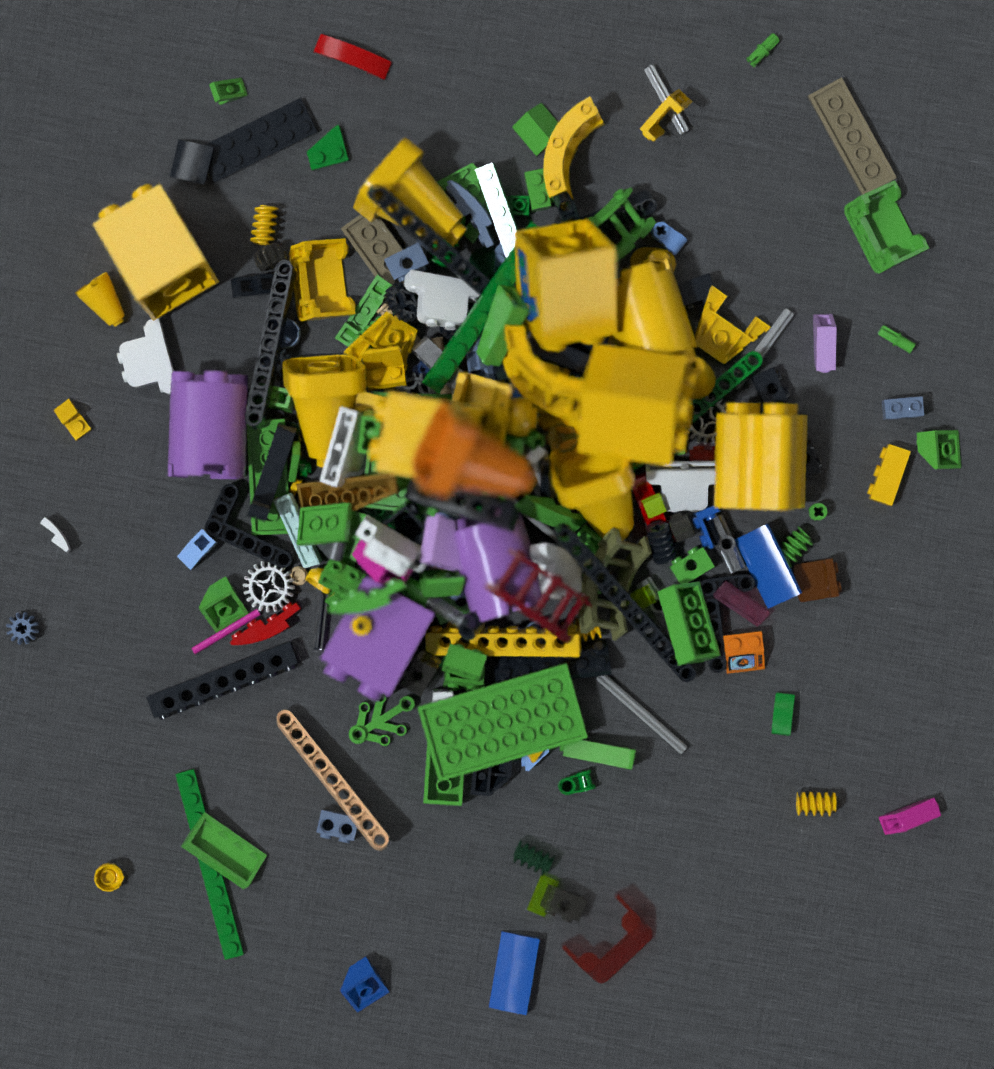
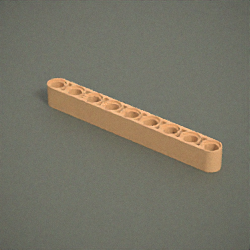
[277,710,389,851]

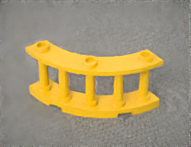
[543,97,604,204]
[503,325,583,420]

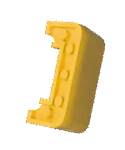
[289,238,356,321]

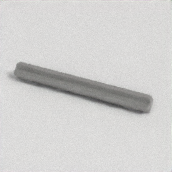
[735,309,794,390]

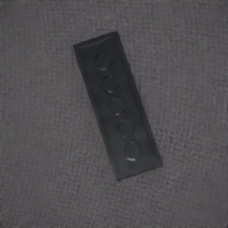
[205,98,318,183]
[493,640,612,683]

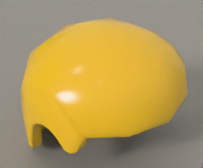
[305,567,331,594]
[94,863,124,892]

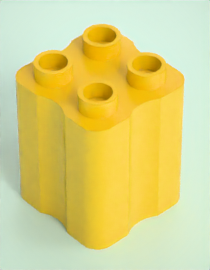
[714,403,807,510]

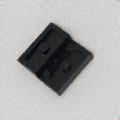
[170,139,215,185]

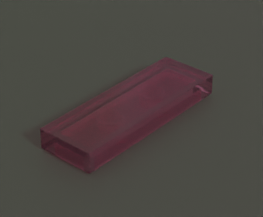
[713,581,770,627]

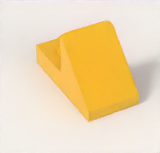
[54,399,92,441]

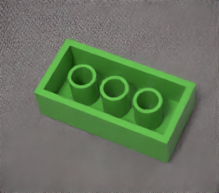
[658,582,720,666]
[423,743,464,806]

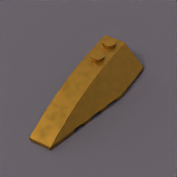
[296,473,399,512]

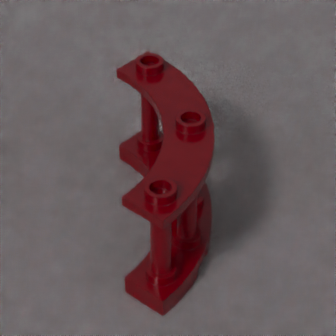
[484,549,593,644]

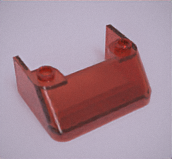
[561,892,653,983]

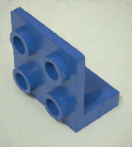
[692,505,720,549]

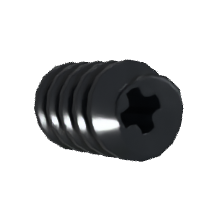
[646,521,677,565]

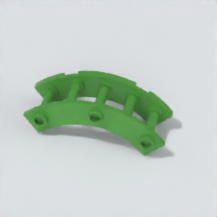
[588,187,656,263]

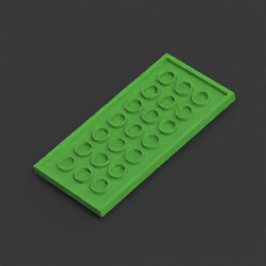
[417,663,588,781]

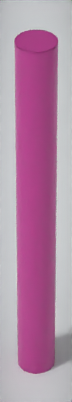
[191,609,261,654]

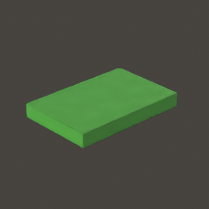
[297,503,352,546]

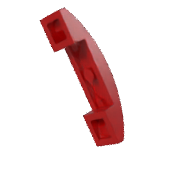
[313,34,392,80]

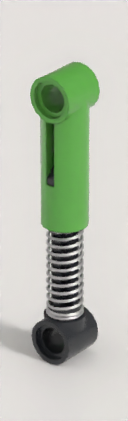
[398,576,485,640]

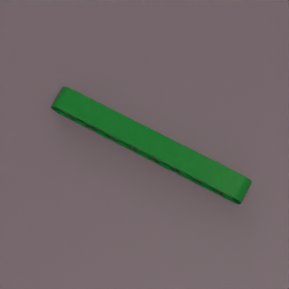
[632,351,762,469]

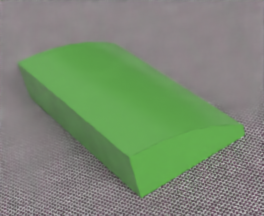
[181,812,267,889]

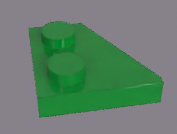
[307,125,349,171]

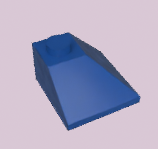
[340,957,389,1013]

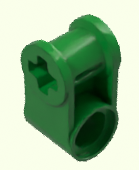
[557,769,596,795]

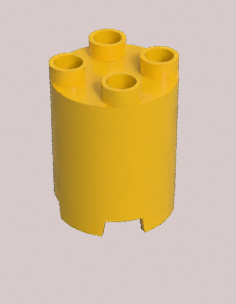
[613,258,698,359]

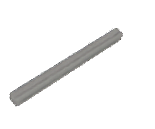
[597,675,687,754]

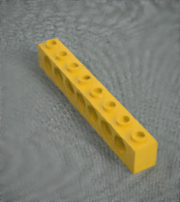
[425,625,581,657]

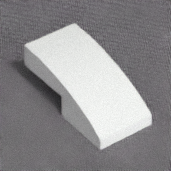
[41,517,71,552]

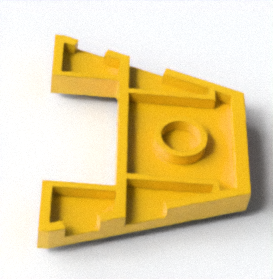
[694,286,771,364]
[343,311,418,387]

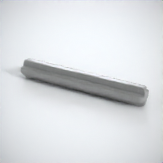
[645,65,689,135]

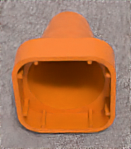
[412,402,534,498]

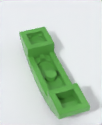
[335,274,392,347]

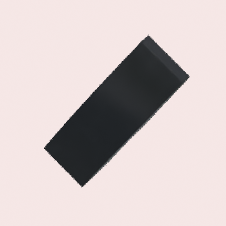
[231,273,294,298]

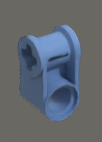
[650,222,688,255]

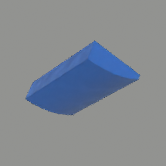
[735,524,802,609]
[489,931,540,1015]

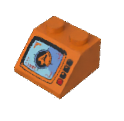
[723,631,765,674]

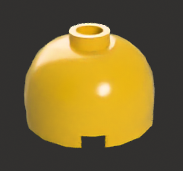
[506,398,537,437]

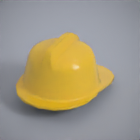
[630,247,676,272]

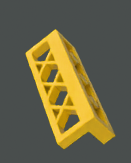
[484,382,513,444]

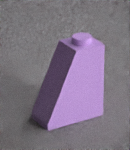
[813,314,836,373]
[420,514,462,571]

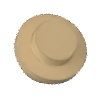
[289,566,308,585]

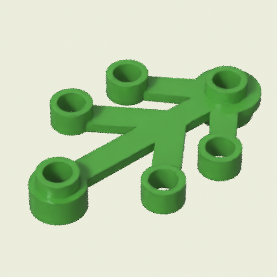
[349,693,415,746]

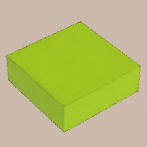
[641,493,666,519]

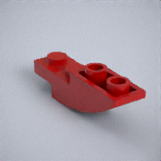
[230,602,302,645]

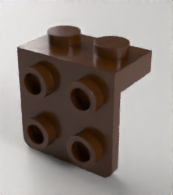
[793,558,841,602]

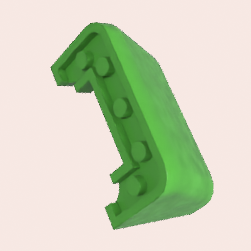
[844,180,929,273]

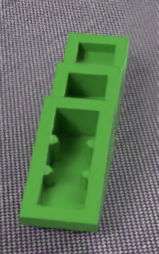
[516,495,587,532]

